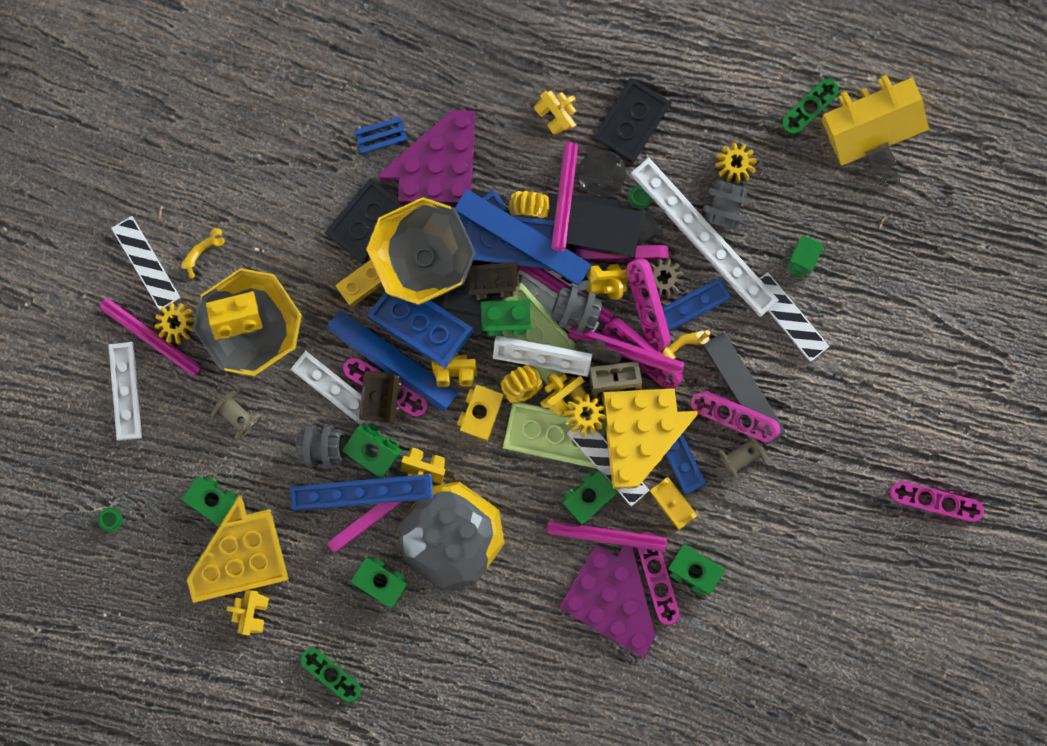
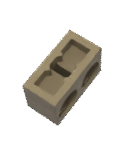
[589,361,642,401]

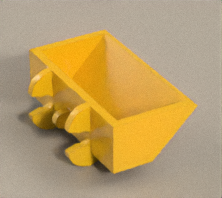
[821,75,929,166]

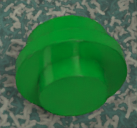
[628,185,652,210]
[98,508,123,532]

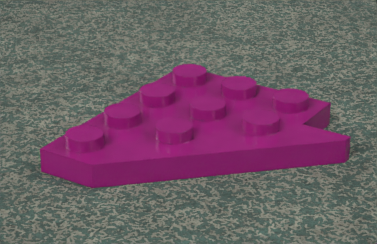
[379,110,476,205]
[559,545,656,658]

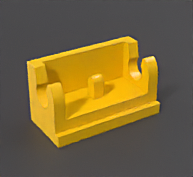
[649,477,697,530]

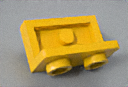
[206,291,262,340]

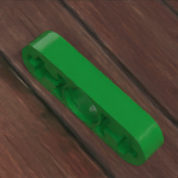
[782,79,839,135]
[301,648,361,702]

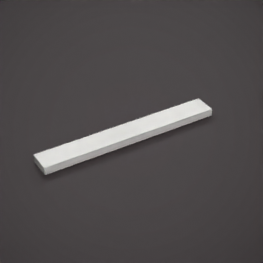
[630,158,779,317]

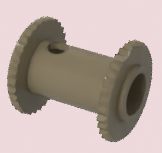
[211,391,260,439]
[719,435,768,480]

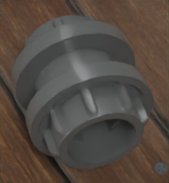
[703,180,750,230]
[551,286,602,333]
[296,425,346,468]

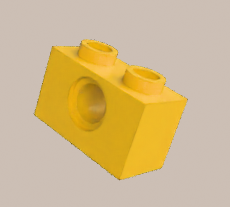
[335,260,383,308]
[457,385,504,442]

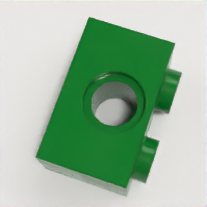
[785,235,824,279]
[342,422,403,478]
[562,470,618,525]
[181,475,237,526]
[667,544,725,597]
[350,556,408,609]

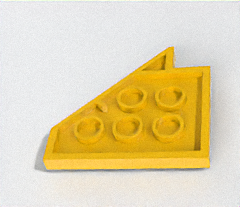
[602,389,698,489]
[187,495,288,603]

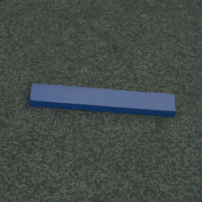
[455,189,592,286]
[326,310,458,412]
[290,474,434,511]

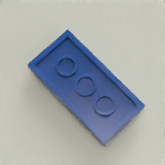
[466,216,555,270]
[367,292,474,369]

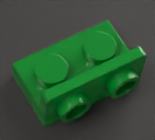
[480,300,532,336]

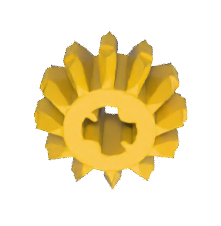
[715,142,757,184]
[509,191,550,219]
[155,303,195,344]
[500,365,543,404]
[564,394,606,437]

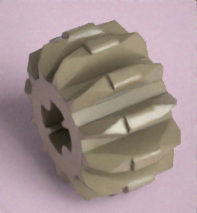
[648,258,684,299]

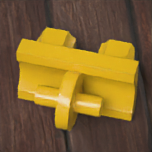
[534,91,577,135]
[586,264,629,300]
[432,353,478,387]
[540,373,586,416]
[400,448,445,485]
[226,590,269,635]

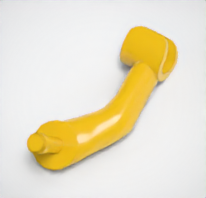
[181,228,225,279]
[661,330,710,359]

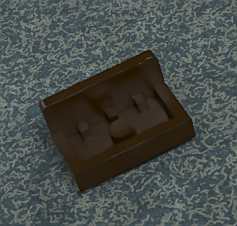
[468,262,520,300]
[359,371,401,424]

